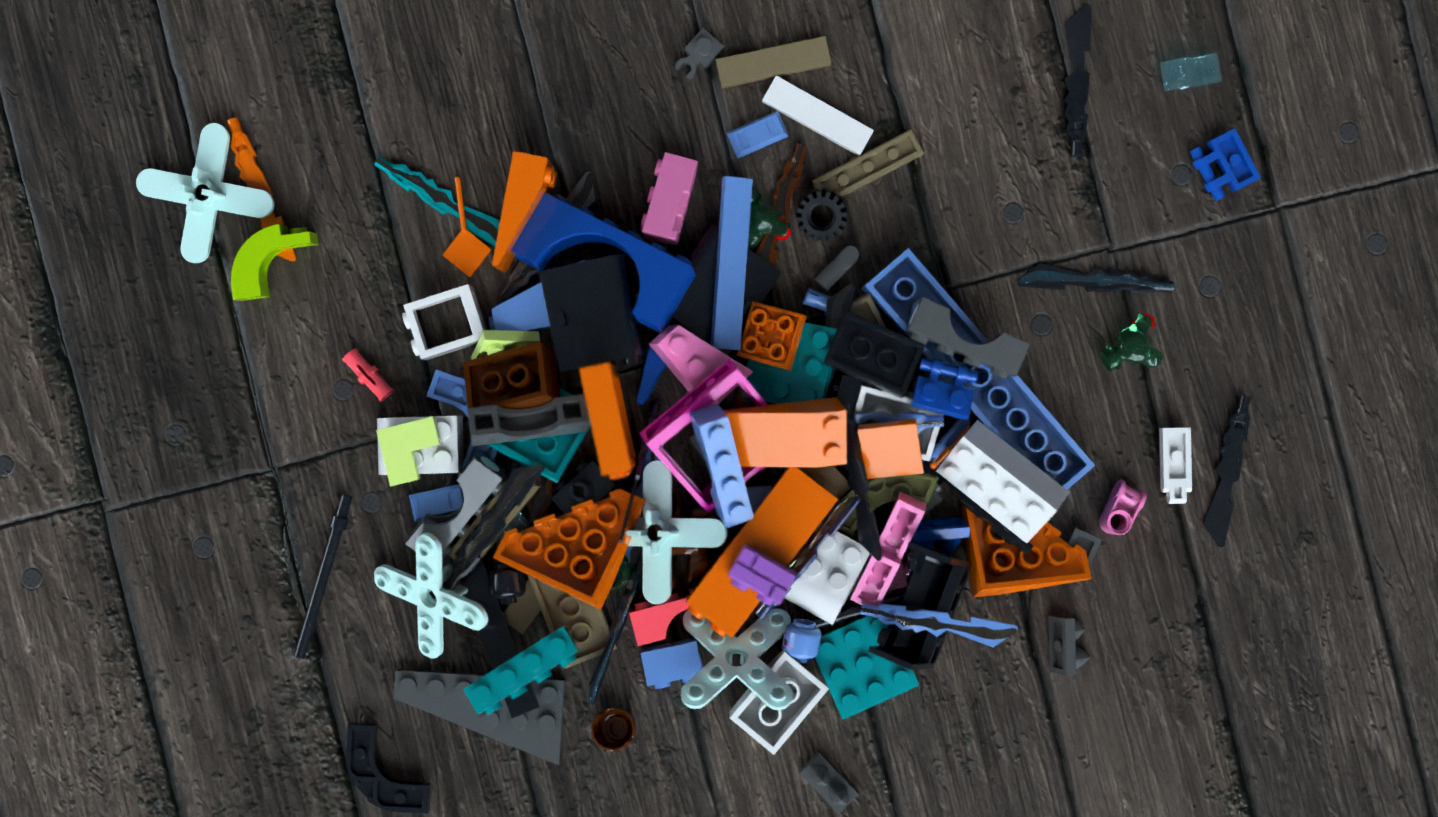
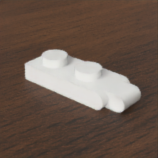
[1159,427,1192,504]

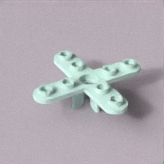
[136,123,275,263]
[626,460,728,604]
[374,533,488,659]
[681,608,793,710]

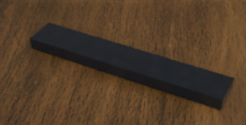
[452,558,540,719]

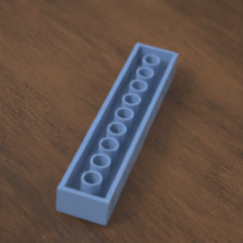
[861,248,1095,490]

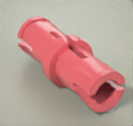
[342,348,394,402]

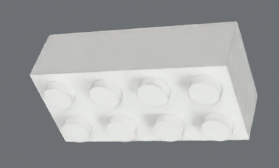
[936,420,1070,543]

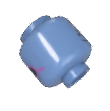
[782,619,821,663]

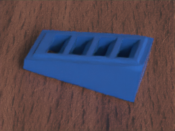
[637,346,666,405]

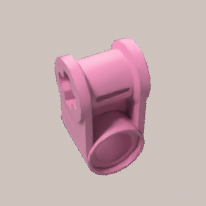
[1099,479,1147,535]

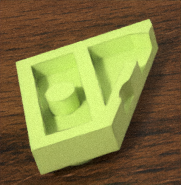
[471,330,540,360]

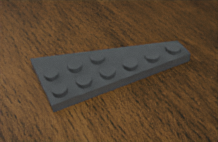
[394,668,565,765]

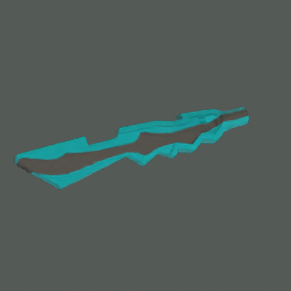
[374,156,500,247]

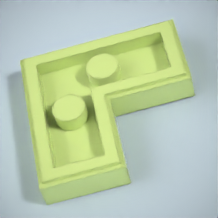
[376,416,441,487]

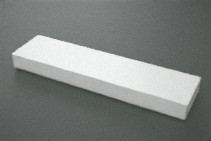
[762,76,874,156]

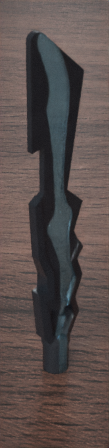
[1018,263,1174,294]
[589,555,643,705]

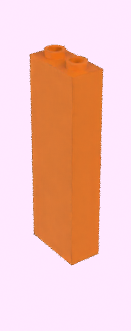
[686,467,838,638]

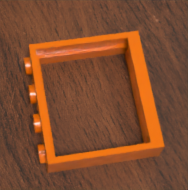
[579,363,637,480]

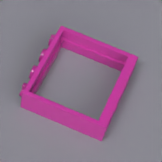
[640,359,767,513]

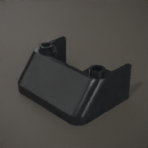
[868,542,971,670]

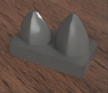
[1048,615,1091,676]
[799,752,859,814]

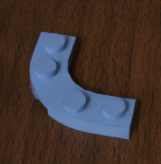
[427,370,499,468]

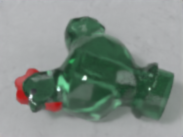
[748,187,792,249]
[1099,313,1163,372]

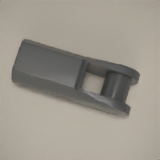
[815,246,859,293]

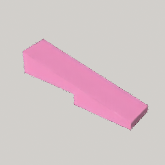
[850,492,926,612]

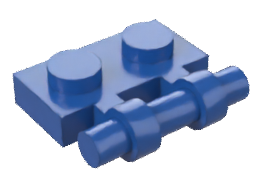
[1190,128,1261,201]
[910,358,978,420]

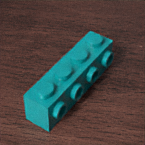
[463,626,581,715]

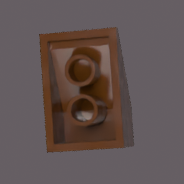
[463,341,561,409]

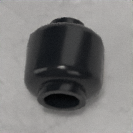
[488,564,526,604]

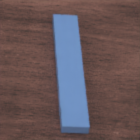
[710,176,753,350]

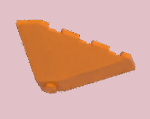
[493,489,646,610]
[961,504,1092,598]

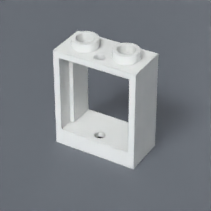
[402,284,487,360]

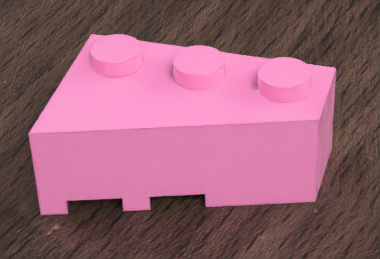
[640,152,698,247]
[649,325,753,407]

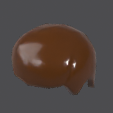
[591,707,636,751]

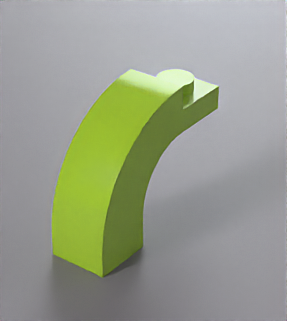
[231,224,319,301]

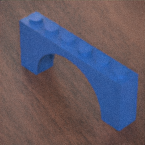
[511,193,696,334]

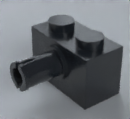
[551,460,618,514]

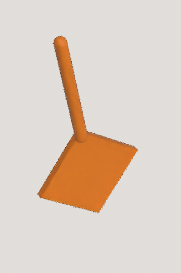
[443,176,492,278]
[931,425,971,468]

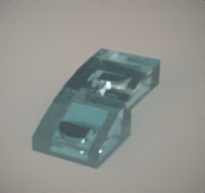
[1160,52,1222,91]

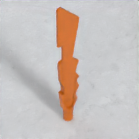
[227,117,297,262]

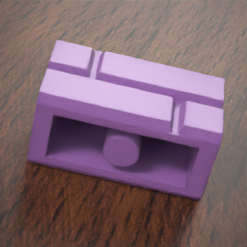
[728,543,797,606]

